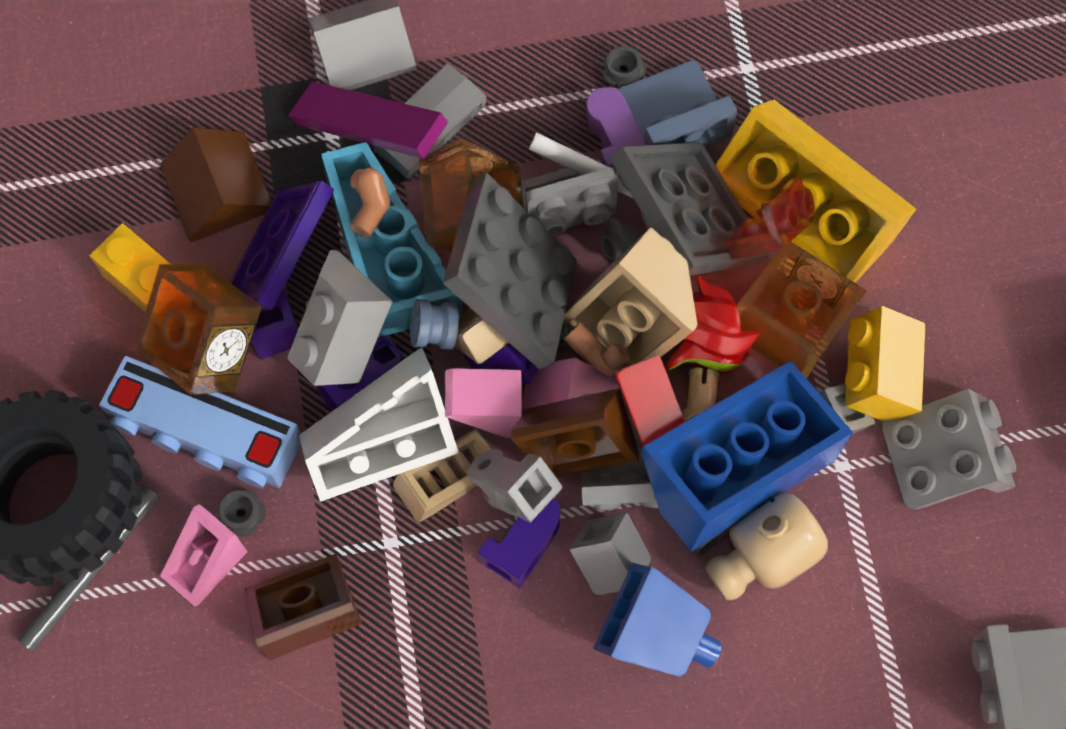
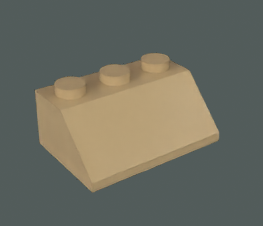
[563,227,698,369]

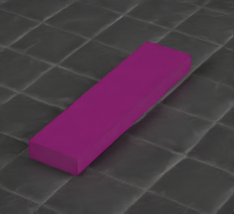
[288,81,448,159]

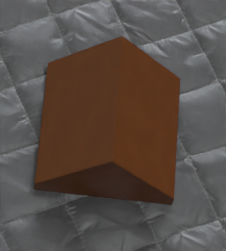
[160,127,272,242]
[511,388,639,478]
[245,554,362,660]

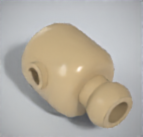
[704,493,828,600]

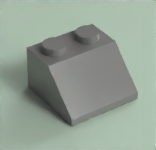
[287,250,392,386]

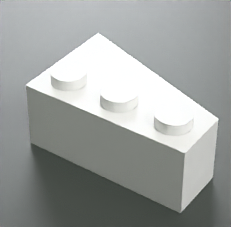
[299,347,459,501]

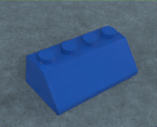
[641,361,853,551]

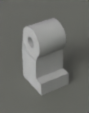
[467,449,563,523]

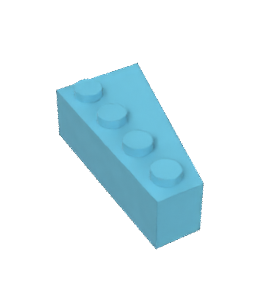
[321,142,463,337]

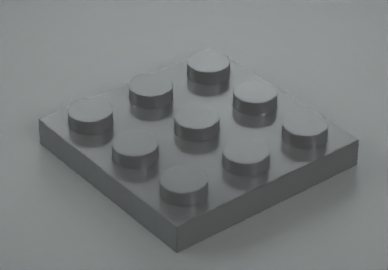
[610,142,770,276]
[443,172,577,370]

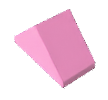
[522,358,619,413]
[445,368,522,439]
[160,504,248,607]

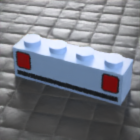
[99,356,301,489]

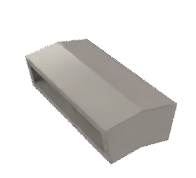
[373,63,487,180]

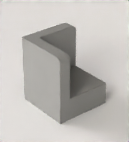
[569,512,651,595]

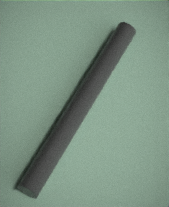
[17,486,160,652]

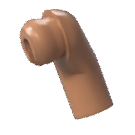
[350,168,390,238]
[563,322,630,377]

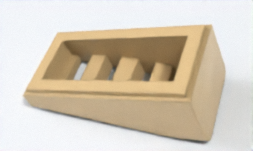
[454,308,509,364]
[393,429,491,523]

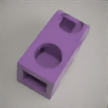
[586,87,647,170]

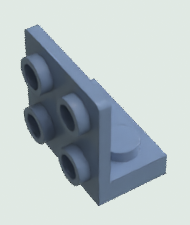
[617,60,737,147]

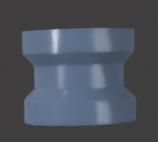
[410,299,459,350]

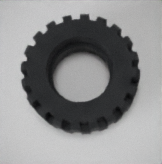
[0,390,143,586]

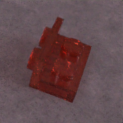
[726,178,815,260]

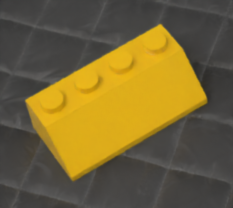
[716,100,916,291]

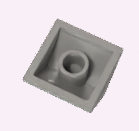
[307,0,417,90]

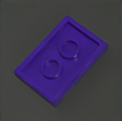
[218,181,334,314]

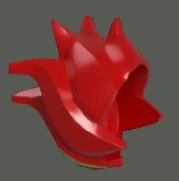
[664,275,760,374]

